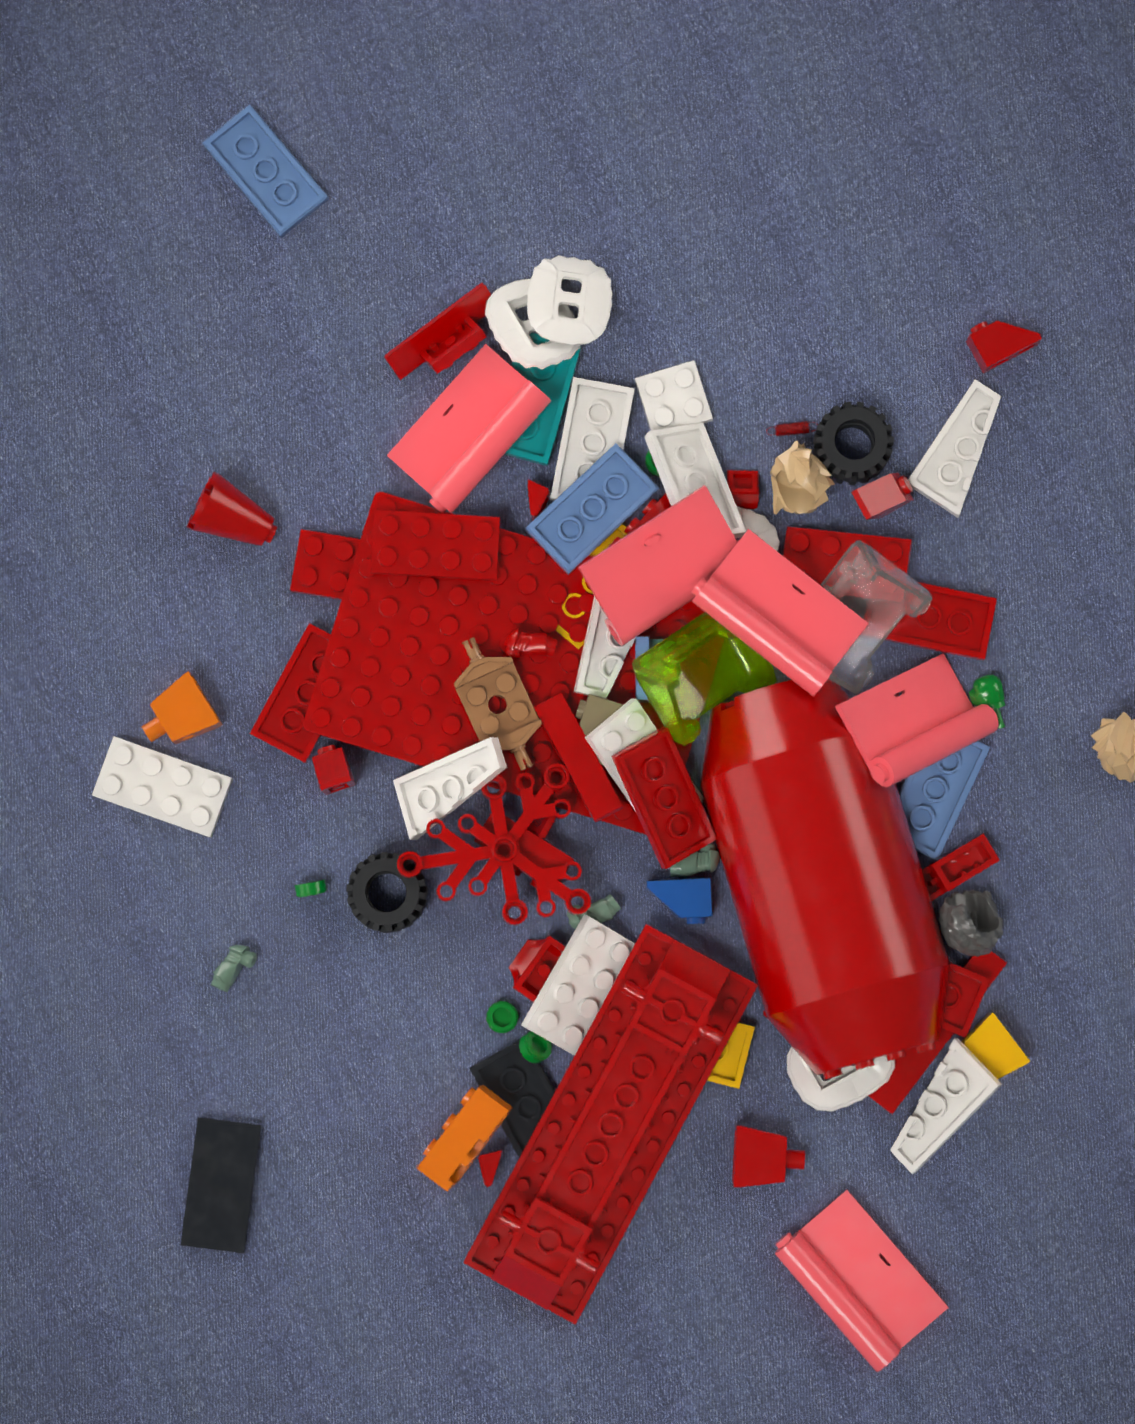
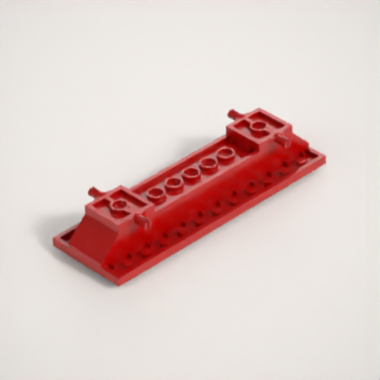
[463,924,758,1325]

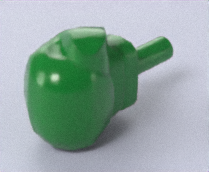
[969,674,1006,729]

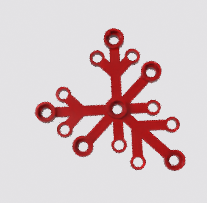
[397,763,591,926]

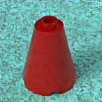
[186,471,278,546]

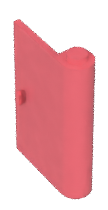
[387,344,551,514]
[578,485,739,646]
[690,529,869,696]
[835,653,999,787]
[774,1189,949,1372]

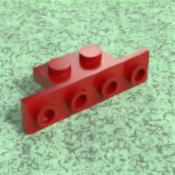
[384,283,491,380]

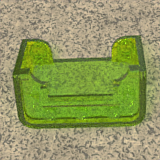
[632,612,777,746]

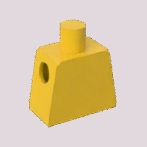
[961,1013,1030,1079]

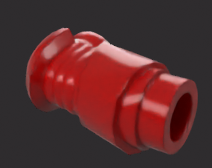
[504,628,557,659]

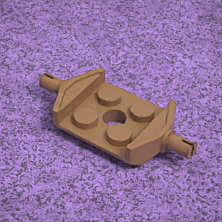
[454,637,542,771]

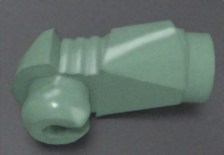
[670,843,720,879]
[567,894,621,929]
[210,945,257,993]

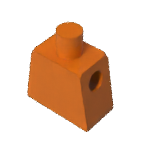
[141,671,223,744]

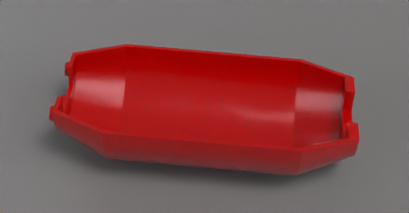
[700,675,950,1079]

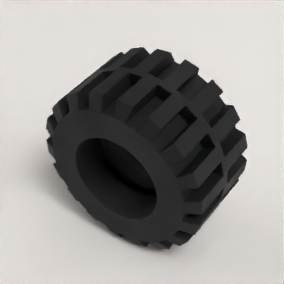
[813,402,894,485]
[346,852,428,933]

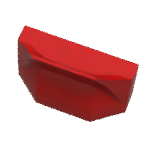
[508,935,565,1002]

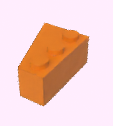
[416,1085,513,1192]

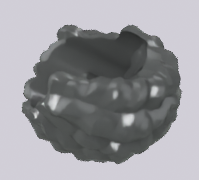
[938,890,1004,957]

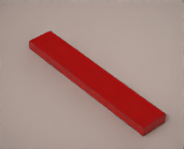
[868,951,1007,1114]

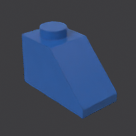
[646,878,712,925]

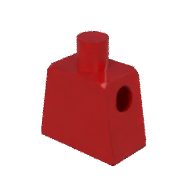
[732,1125,805,1188]

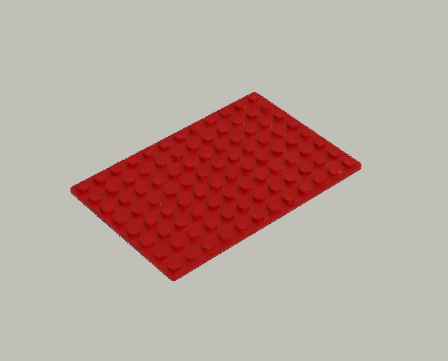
[303,491,727,835]

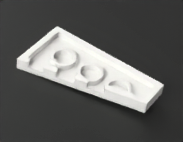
[908,379,1001,518]
[393,737,507,840]
[890,1038,1002,1174]

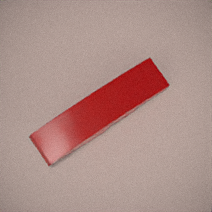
[534,693,623,823]
[922,833,1000,901]

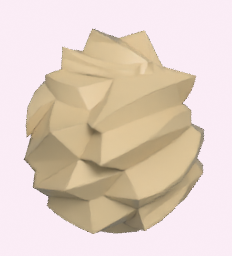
[770,441,835,515]
[1091,712,1135,783]

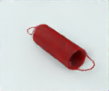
[766,421,818,437]

